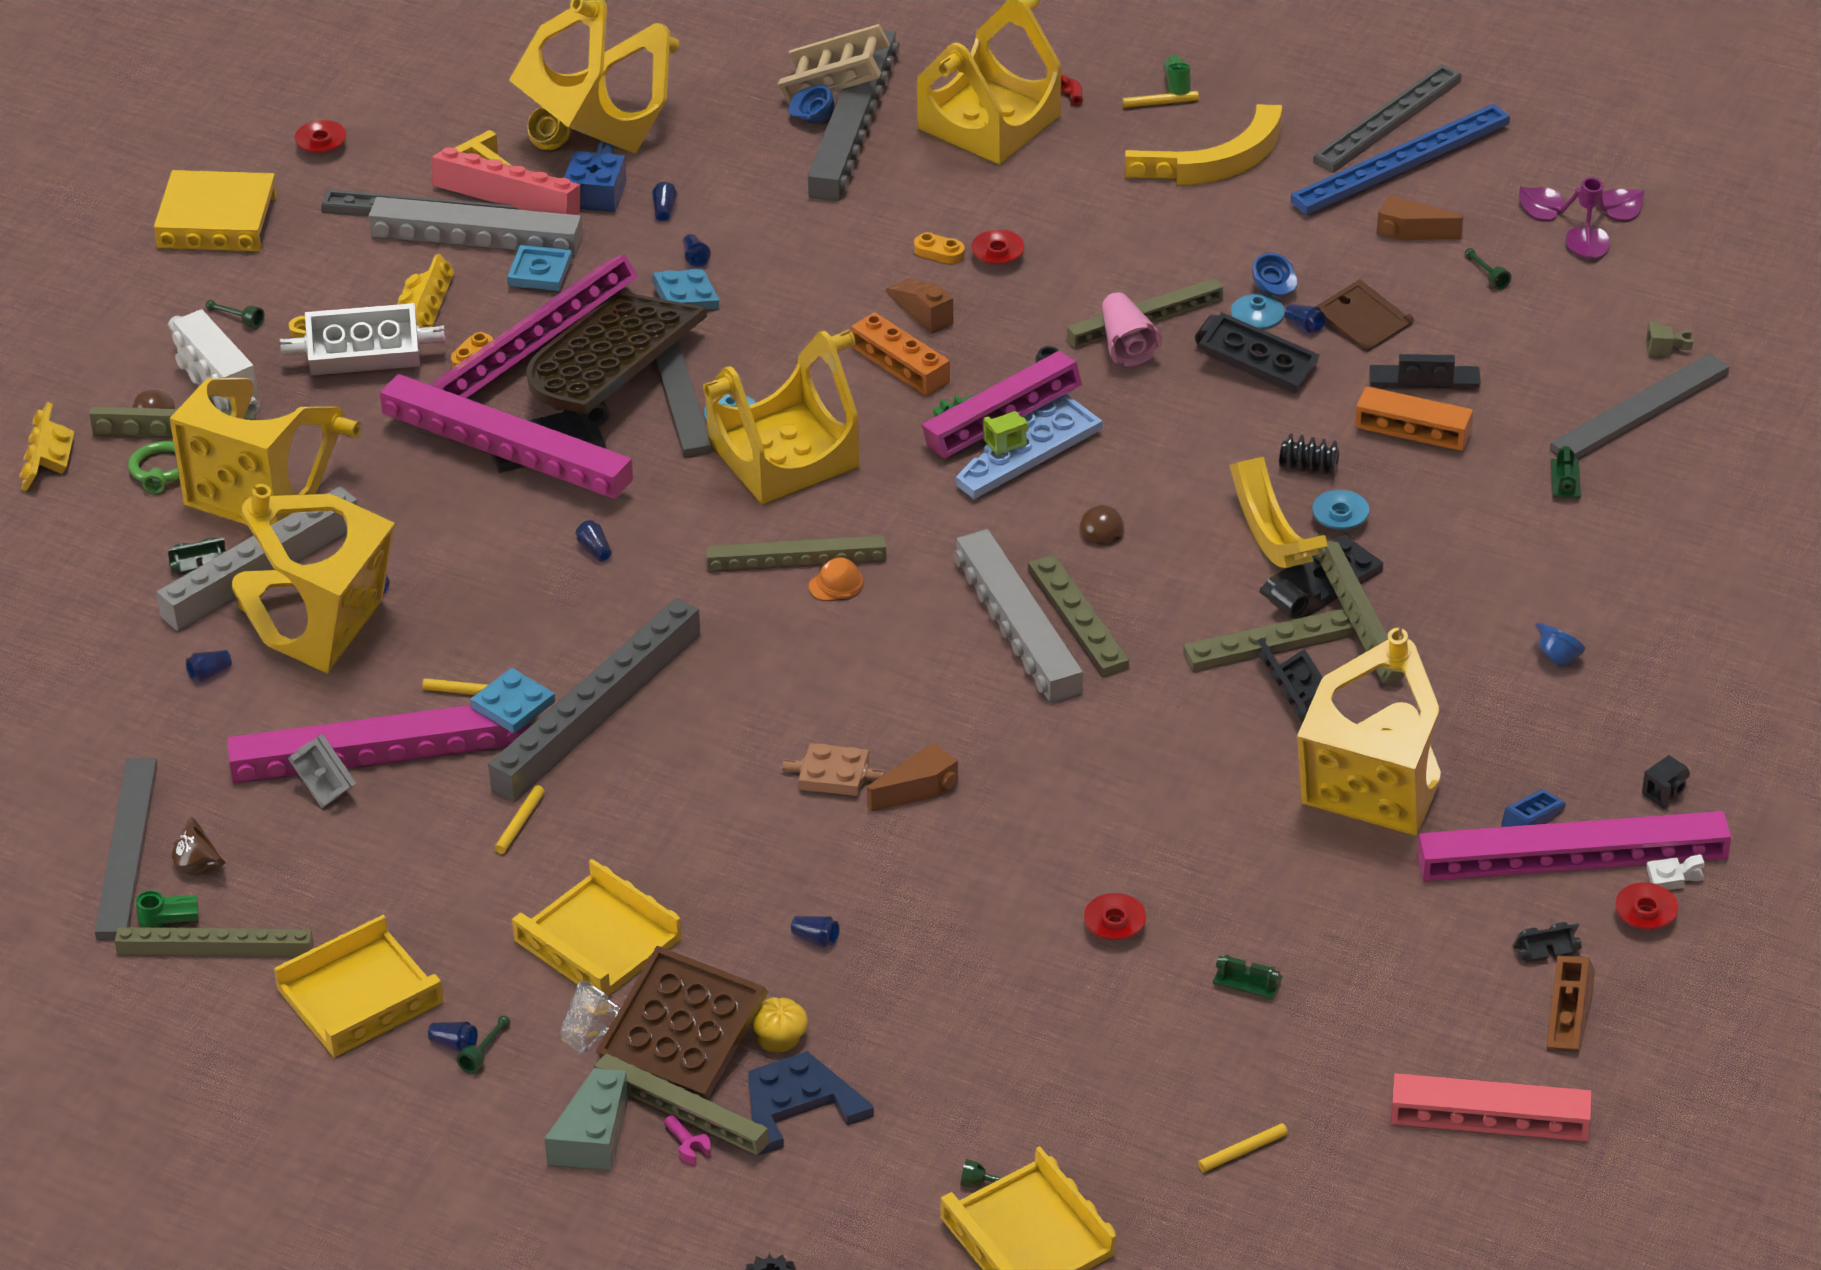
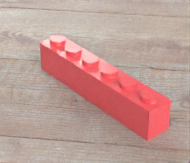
[432,147,580,215]
[1391,1073,1591,1142]

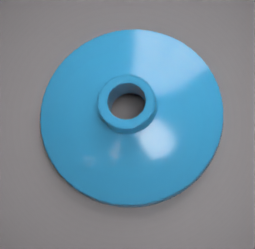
[1231,294,1285,330]
[1312,490,1369,530]

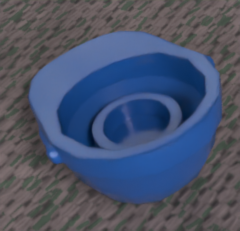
[788,85,834,124]
[1252,253,1298,296]
[1535,623,1586,667]

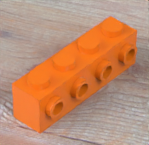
[851,312,950,396]
[1355,386,1473,451]

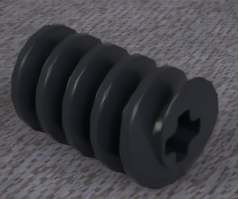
[1279,433,1340,476]

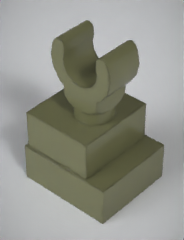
[1645,321,1694,357]

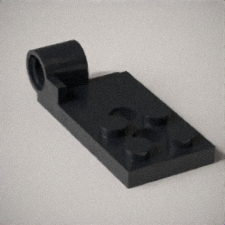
[1195,312,1320,394]
[490,400,610,473]
[1259,534,1384,619]

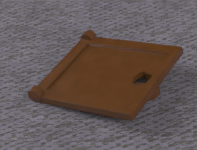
[1313,279,1414,352]

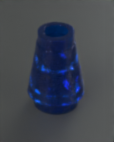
[652,182,678,221]
[683,234,711,267]
[1284,304,1325,333]
[575,520,612,562]
[185,650,232,681]
[791,916,840,947]
[428,1021,478,1052]

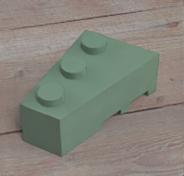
[544,1068,628,1170]

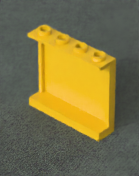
[154,170,277,251]
[512,859,682,1001]
[274,914,444,1058]
[940,1146,1117,1270]

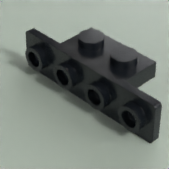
[1369,354,1481,388]
[1257,638,1323,723]

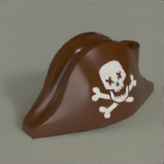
[172,816,226,875]

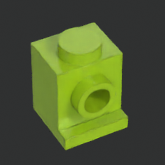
[984,411,1029,455]

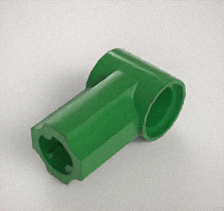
[1163,55,1191,95]
[136,890,199,928]

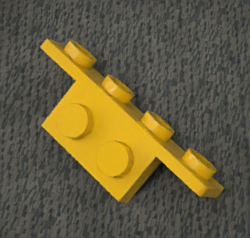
[397,254,454,328]
[19,402,75,491]

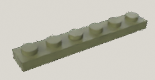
[89,406,256,437]
[1028,554,1129,677]
[1183,608,1358,672]

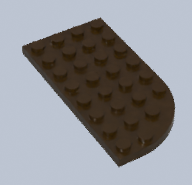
[527,291,707,414]

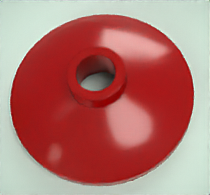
[295,120,346,153]
[971,229,1024,264]
[1615,882,1678,930]
[1084,893,1146,940]

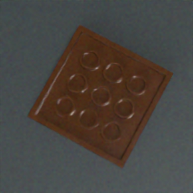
[596,946,768,1100]

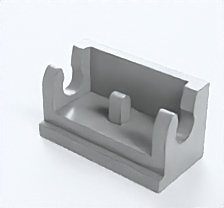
[288,734,356,808]

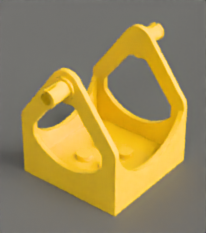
[509,0,680,154]
[917,0,1061,165]
[703,330,860,505]
[170,378,361,525]
[232,484,395,674]
[1297,628,1441,836]

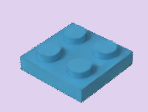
[507,245,572,291]
[652,269,720,310]
[470,668,555,733]

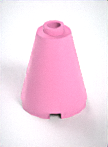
[1102,292,1162,367]

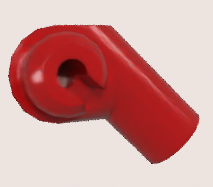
[1061,75,1083,106]

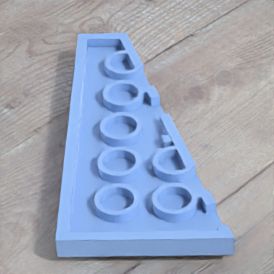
[956,394,1103,499]

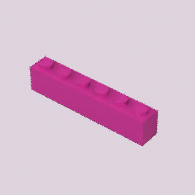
[921,351,1083,459]

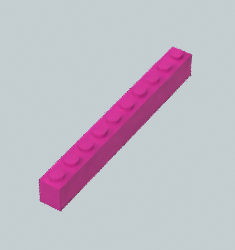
[429,254,638,398]
[380,374,633,499]
[227,705,530,783]
[1417,811,1731,881]

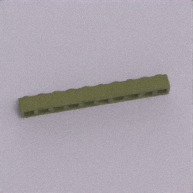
[1067,278,1223,349]
[707,535,886,571]
[1316,541,1405,685]
[115,927,314,957]
[594,1053,769,1155]

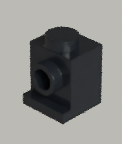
[1642,755,1690,809]

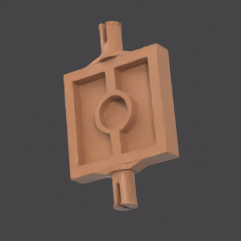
[782,743,885,796]

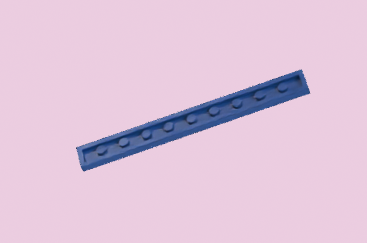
[1290,104,1510,215]

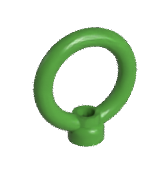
[128,441,180,494]

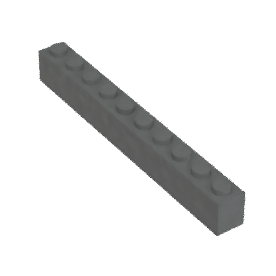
[808,30,900,201]
[488,598,701,802]

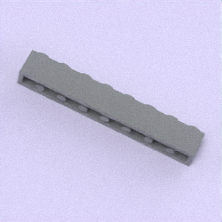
[369,197,583,256]
[156,486,358,631]
[953,529,1083,703]

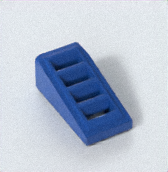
[1501,789,1566,827]

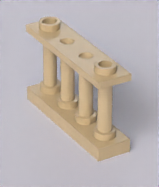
[778,24,890,104]

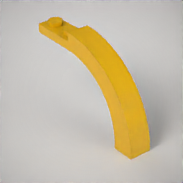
[1125,104,1282,185]
[1230,457,1328,568]

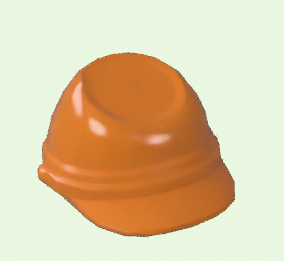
[808,557,864,601]

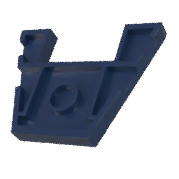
[748,1051,874,1156]

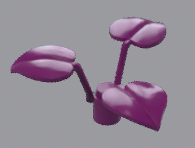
[1519,177,1645,259]

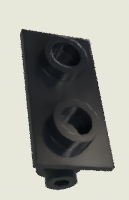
[1512,922,1582,963]

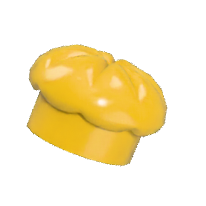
[527,107,572,151]
[751,997,808,1053]

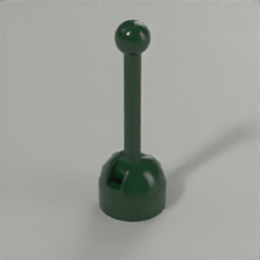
[1465,248,1512,290]
[205,300,265,329]
[456,1015,510,1074]
[960,1159,1002,1187]

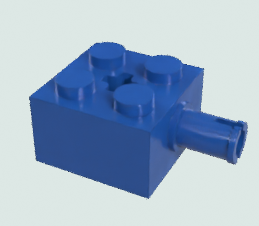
[564,142,627,212]

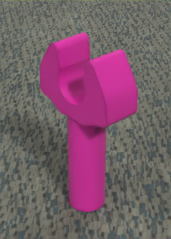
[664,1115,711,1166]

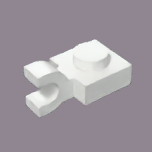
[1647,855,1704,890]

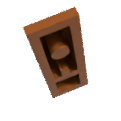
[1377,195,1464,240]
[886,279,954,333]
[867,743,958,811]
[1546,956,1595,1051]

